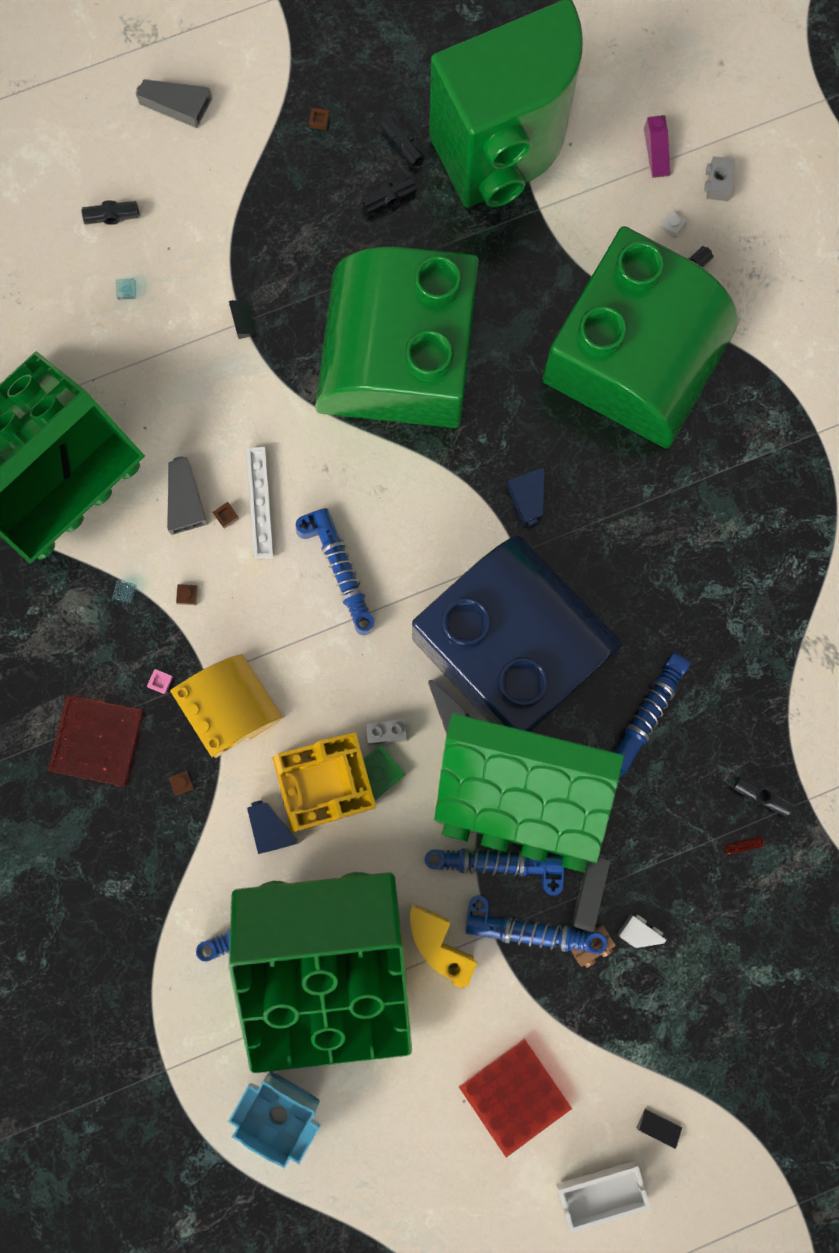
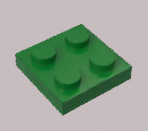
[363,745,406,800]

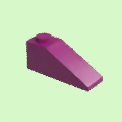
[644,115,670,178]

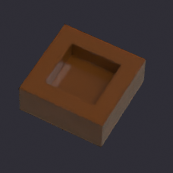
[309,107,330,130]
[212,502,239,529]
[176,584,198,605]
[169,771,195,796]

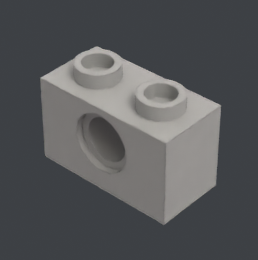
[704,157,735,201]
[366,719,407,745]

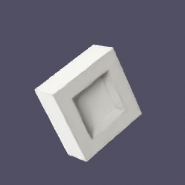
[660,211,686,237]

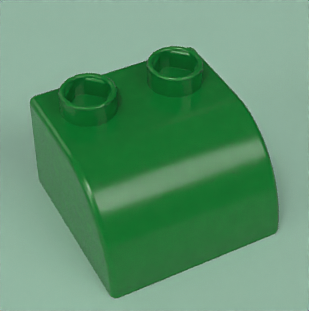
[429,0,583,208]
[542,226,738,448]
[315,246,479,428]
[229,872,412,1073]

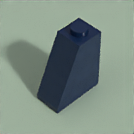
[507,467,544,527]
[247,800,298,854]

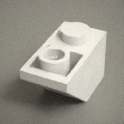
[617,915,666,948]

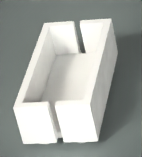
[556,1161,651,1233]

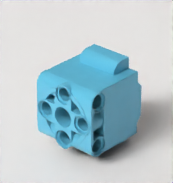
[228,1072,320,1169]

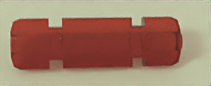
[725,837,764,855]

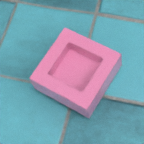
[147,669,174,695]

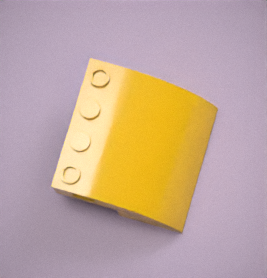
[170,654,283,758]
[272,732,376,833]
[410,903,477,989]

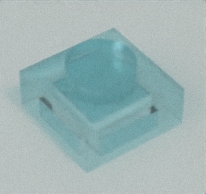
[116,278,136,300]
[112,580,137,604]

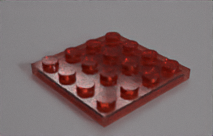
[48,695,143,787]
[459,1038,572,1158]

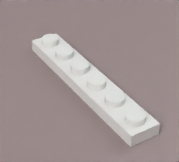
[246,447,274,559]

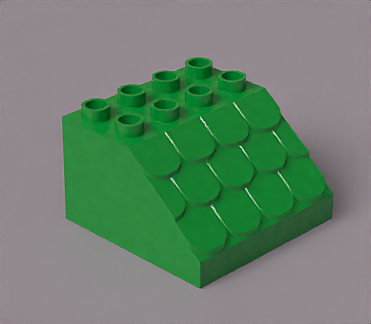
[0,351,145,564]
[434,713,624,873]

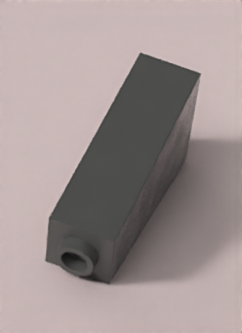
[136,79,212,128]
[167,457,208,535]
[570,854,610,932]

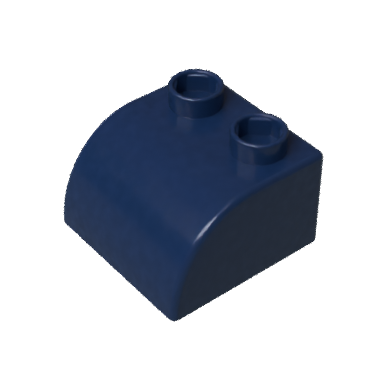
[412,536,622,732]

